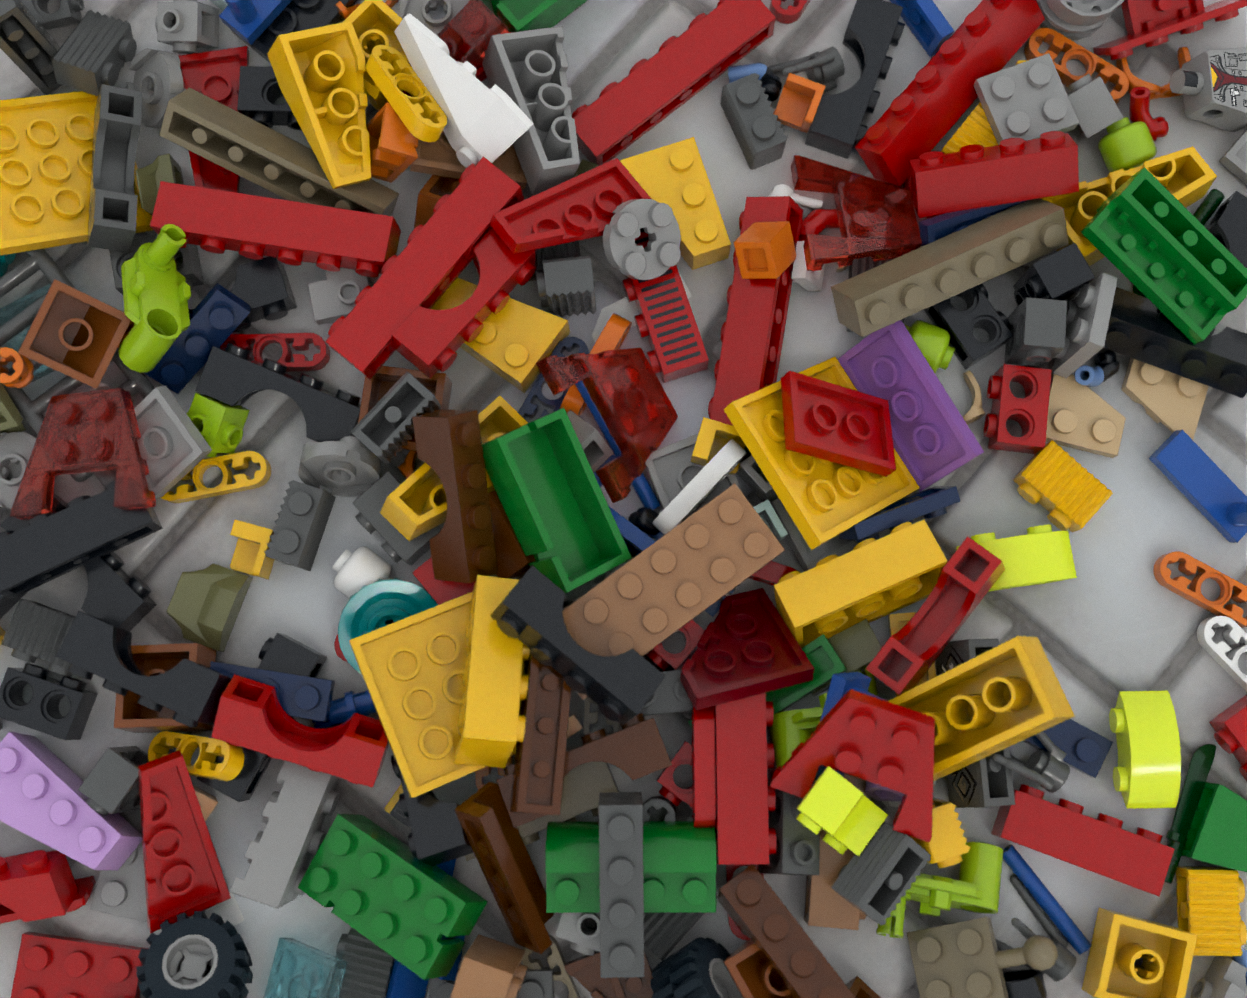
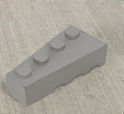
[230,760,340,909]

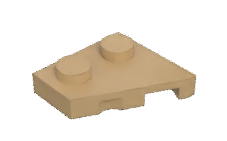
[1121,357,1209,440]
[1046,368,1126,458]

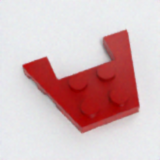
[770,689,935,843]

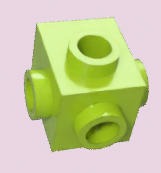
[186,393,250,457]

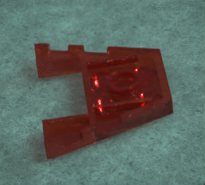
[791,155,922,271]
[536,348,678,503]
[11,388,156,519]

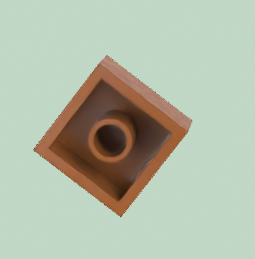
[114,643,217,733]

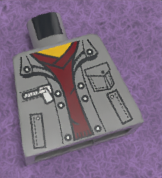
[1170,47,1247,132]

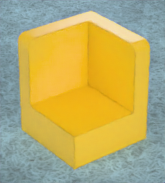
[691,417,745,475]
[230,520,274,580]

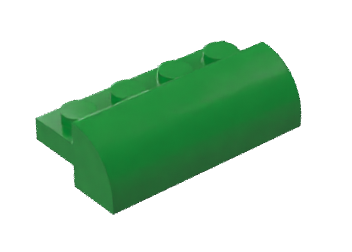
[1081,167,1247,345]
[545,821,717,913]

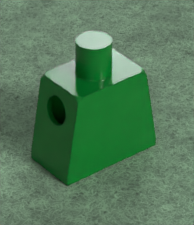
[1182,782,1247,872]

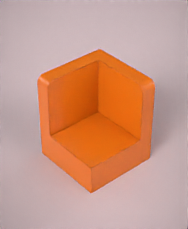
[774,73,826,133]
[734,221,796,279]

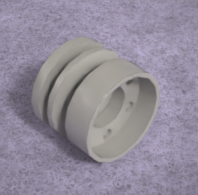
[1036,0,1124,41]

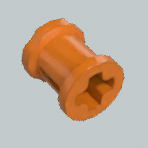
[0,347,34,389]

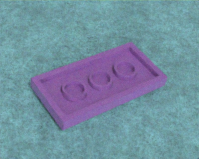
[837,320,984,492]

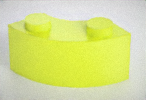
[956,524,1077,592]
[1109,691,1181,809]
[796,766,888,856]

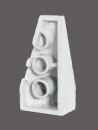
[394,13,534,168]

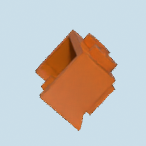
[366,102,419,183]

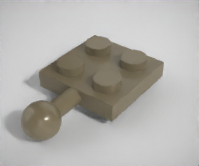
[907,917,1058,998]

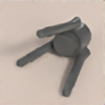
[768,47,845,128]
[992,731,1070,793]
[996,875,1076,982]

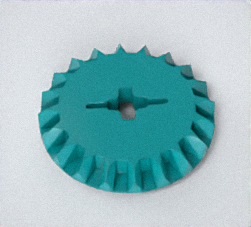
[338,578,438,674]

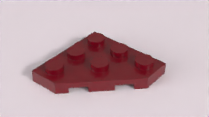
[680,588,814,710]

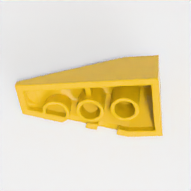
[267,21,371,189]

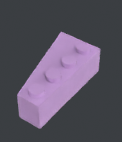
[0,732,142,870]

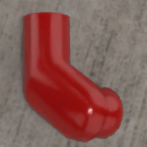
[1129,87,1169,141]
[799,209,848,244]

